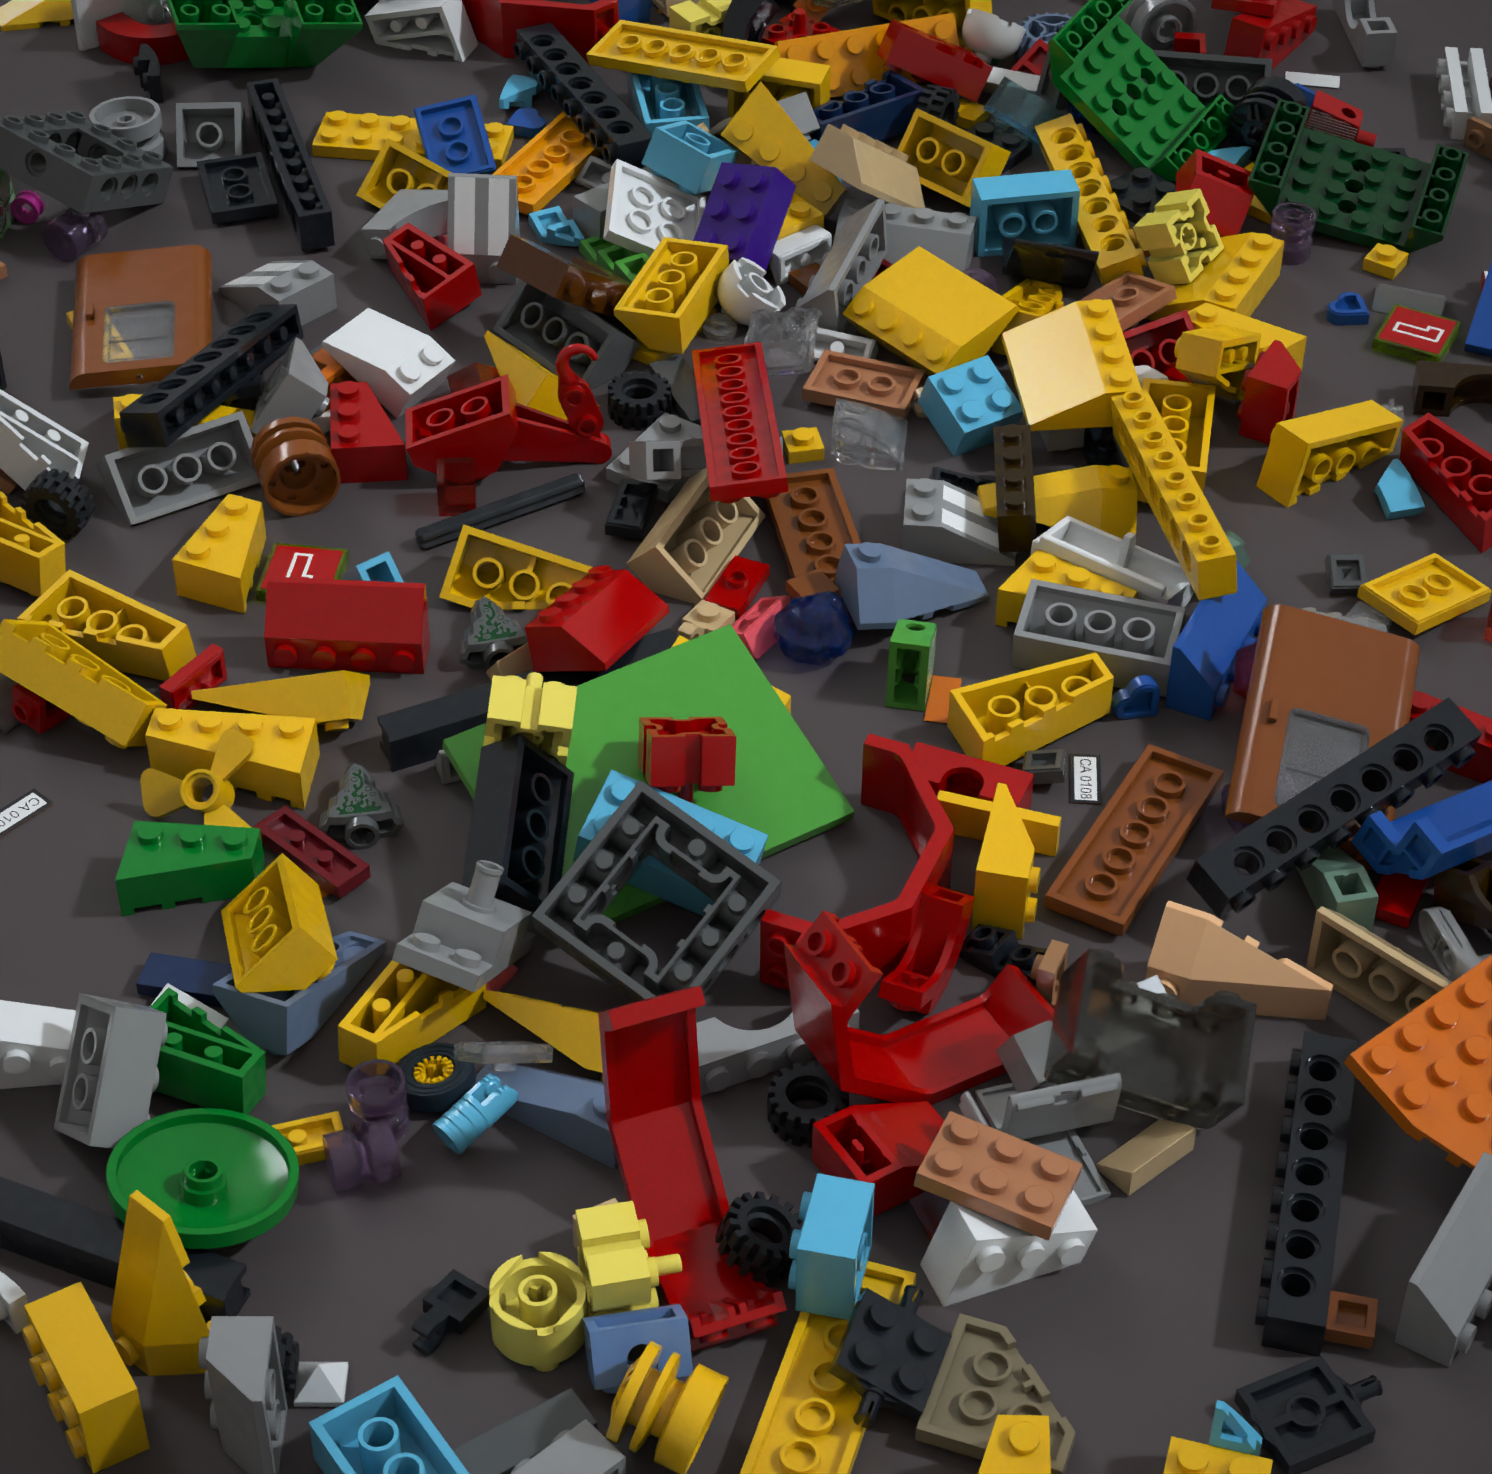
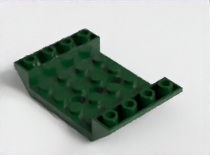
[1247,99,1469,253]

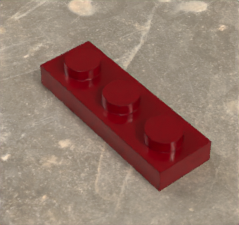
[253,805,371,899]

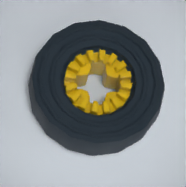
[394,1043,476,1113]

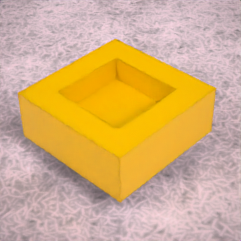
[1362,243,1409,280]
[781,427,825,464]

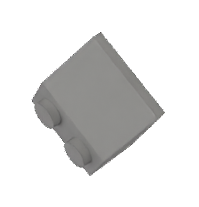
[176,102,246,168]

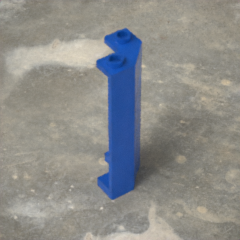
[1351,780,1492,880]

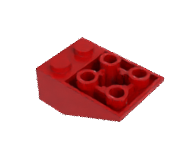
[812,1101,944,1217]

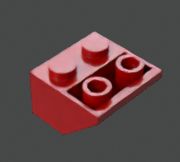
[1175,149,1254,237]
[1237,340,1301,444]

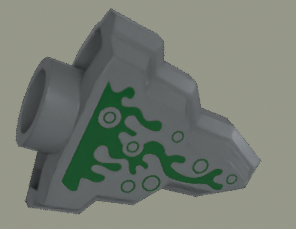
[458,596,528,669]
[319,763,403,849]

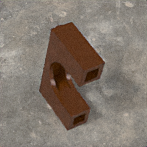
[496,234,631,318]

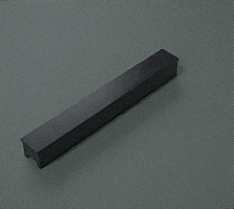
[377,628,677,772]
[0,1177,251,1323]

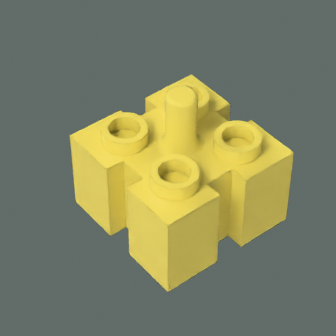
[669,0,732,36]
[1133,189,1224,285]
[483,672,577,766]
[575,1201,682,1317]

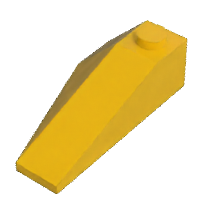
[110,1190,211,1376]

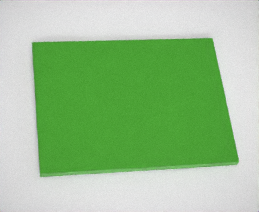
[442,624,855,923]

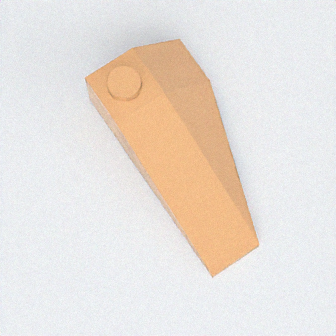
[1145,900,1333,1021]

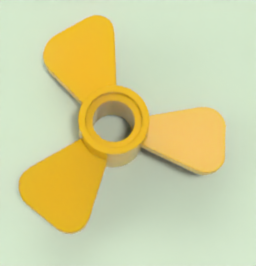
[140,728,255,828]

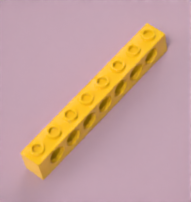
[1034,113,1147,286]
[1111,390,1237,601]

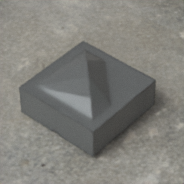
[1325,554,1369,595]
[1022,749,1067,785]

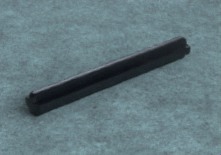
[415,473,585,550]

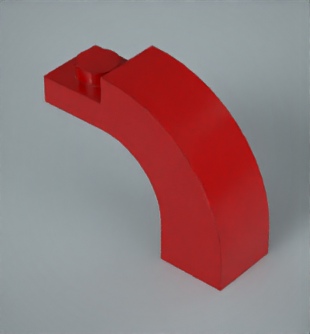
[96,12,189,65]
[878,884,975,1015]

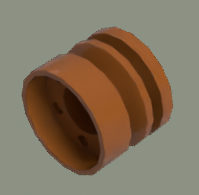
[250,416,341,517]

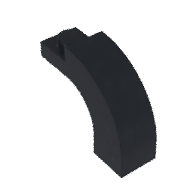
[722,0,780,43]

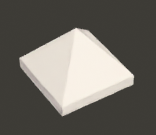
[294,1362,349,1407]

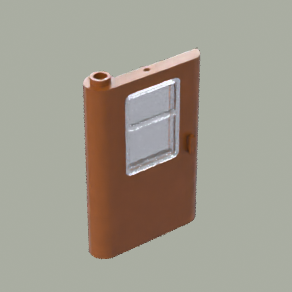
[69,245,212,390]
[1224,604,1421,870]

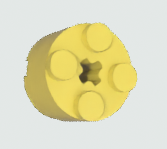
[489,1252,588,1372]

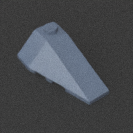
[834,542,989,630]
[212,931,387,1056]
[476,1060,618,1169]

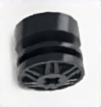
[1226,76,1308,161]

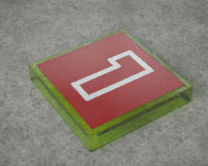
[1372,304,1461,362]
[256,543,349,602]

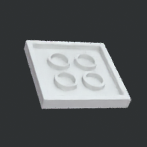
[603,159,706,257]

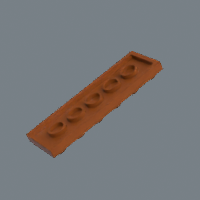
[765,468,861,629]
[1044,744,1224,937]

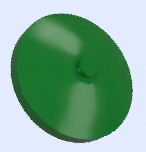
[106,1108,299,1249]

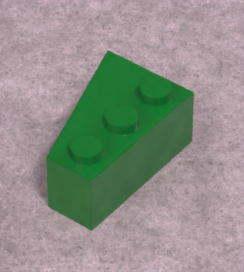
[115,821,265,917]
[151,987,266,1115]

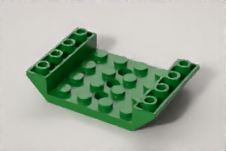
[1048,0,1234,182]

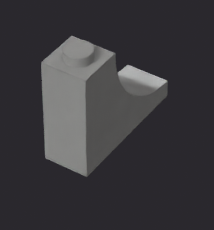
[361,189,448,259]

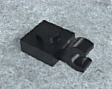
[412,1269,489,1356]

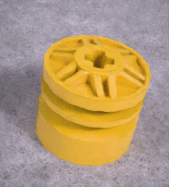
[606,1341,729,1474]

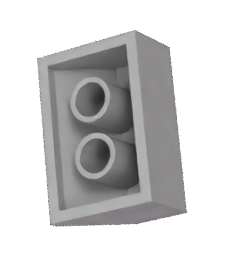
[54,993,168,1148]
[199,1316,288,1474]

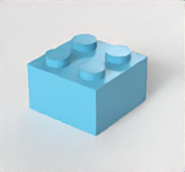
[641,120,740,195]
[917,355,1023,457]
[788,1173,875,1320]

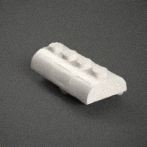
[1031,516,1194,608]

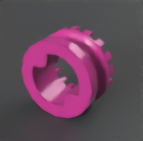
[10,190,45,224]

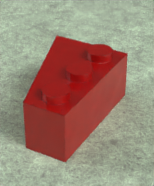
[876,19,993,103]
[383,223,482,331]
[330,381,408,484]

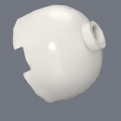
[962,8,1026,64]
[717,257,786,326]

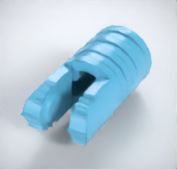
[432,1073,518,1155]

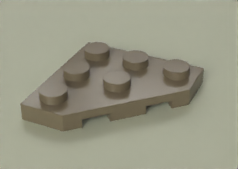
[915,1313,1076,1474]

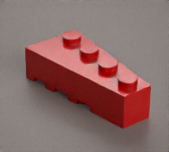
[1224,0,1317,70]
[1400,412,1492,554]

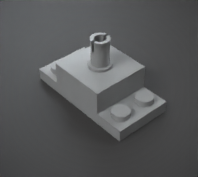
[392,860,536,992]

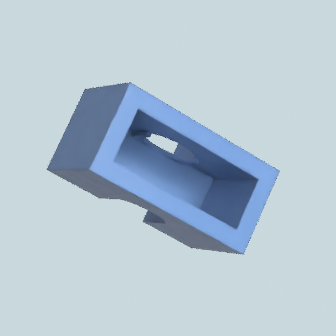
[583,1304,693,1393]

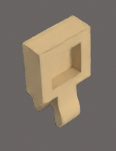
[678,599,735,640]

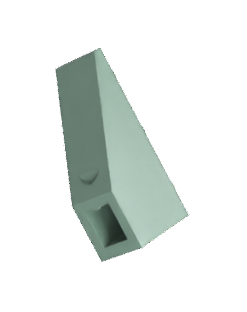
[1296,846,1379,932]

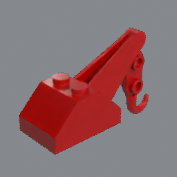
[405,343,612,483]

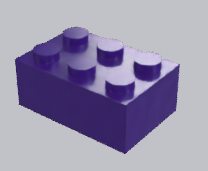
[693,162,796,278]

